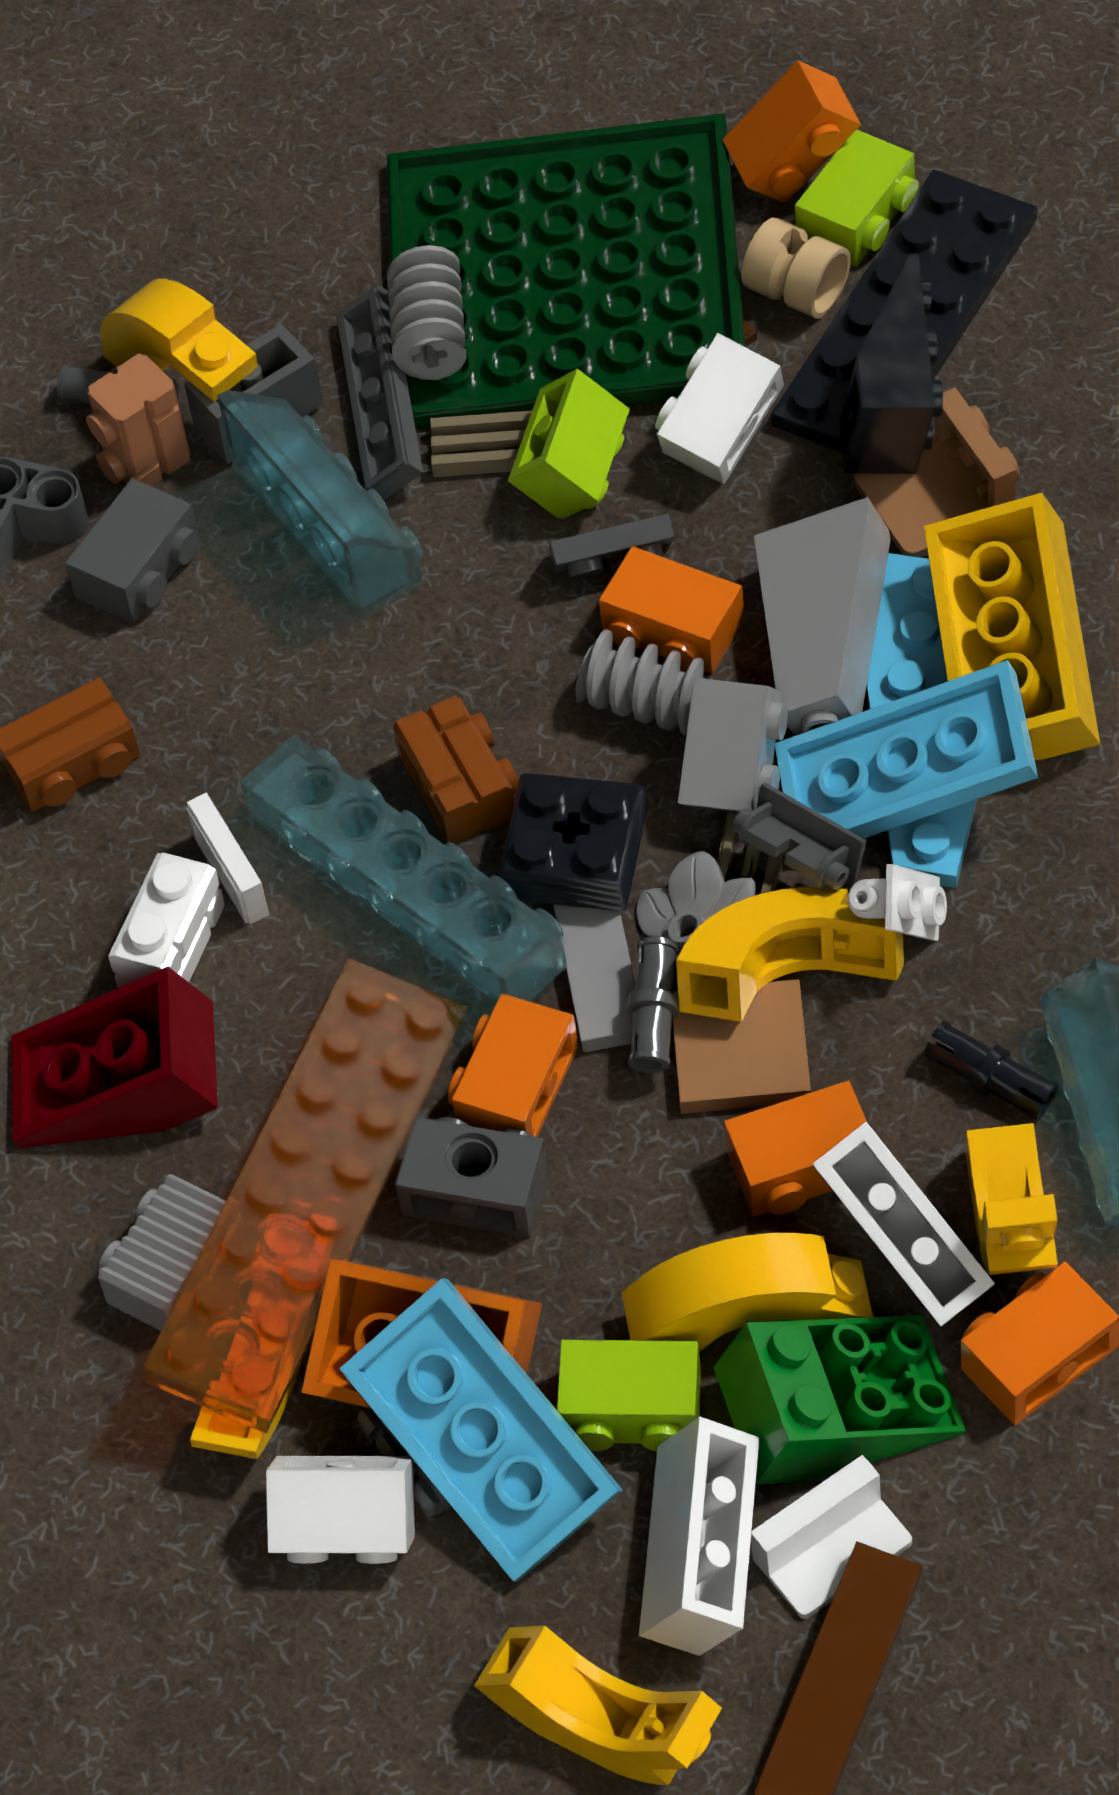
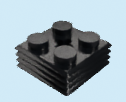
[498,773,647,911]

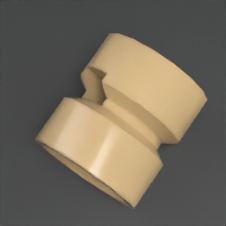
[741,218,851,319]

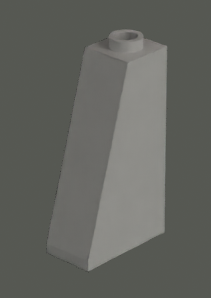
[754,497,891,736]

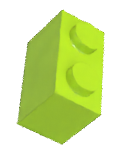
[795,130,919,267]
[508,369,630,519]
[557,1340,701,1451]

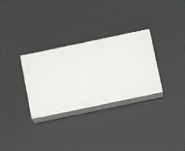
[186,792,269,925]

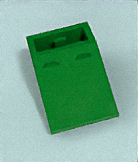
[713,1315,966,1485]

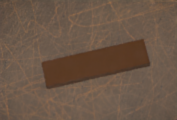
[754,1541,922,1795]

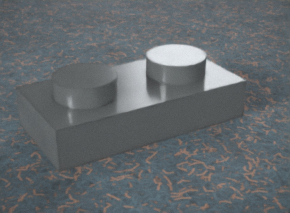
[548,513,675,579]

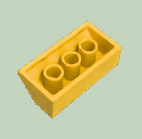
[924,493,1100,760]

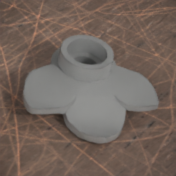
[636,851,756,959]

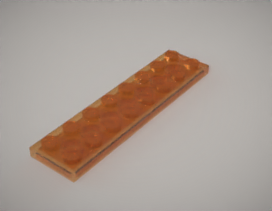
[141,958,467,1434]

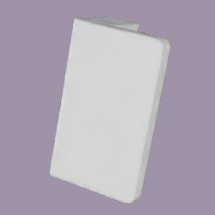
[751,1455,912,1619]

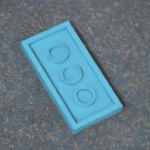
[775,660,1038,839]
[339,1278,623,1582]

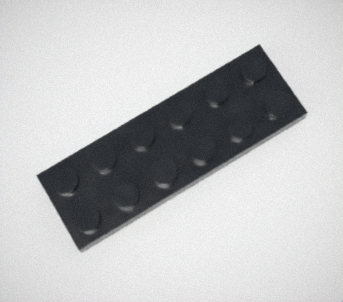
[771,169,1037,453]

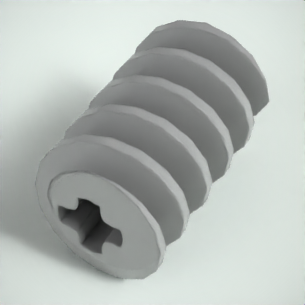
[387,245,466,380]
[575,629,713,737]

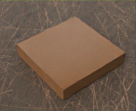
[673,979,811,1114]

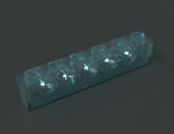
[240,735,568,1003]

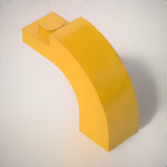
[100,278,258,402]
[676,887,904,1022]
[965,1123,1058,1275]
[622,1233,873,1352]
[474,1626,722,1786]

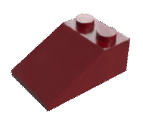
[11,966,218,1148]

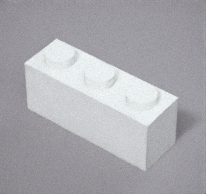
[813,1122,995,1327]
[639,1416,759,1656]

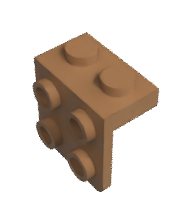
[854,387,1020,558]

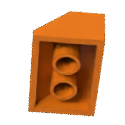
[301,1259,542,1408]

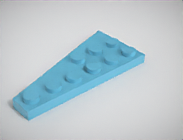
[866,553,977,888]

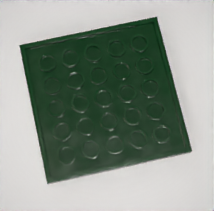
[387,113,746,429]

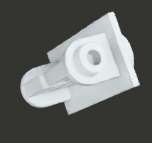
[848,864,947,941]

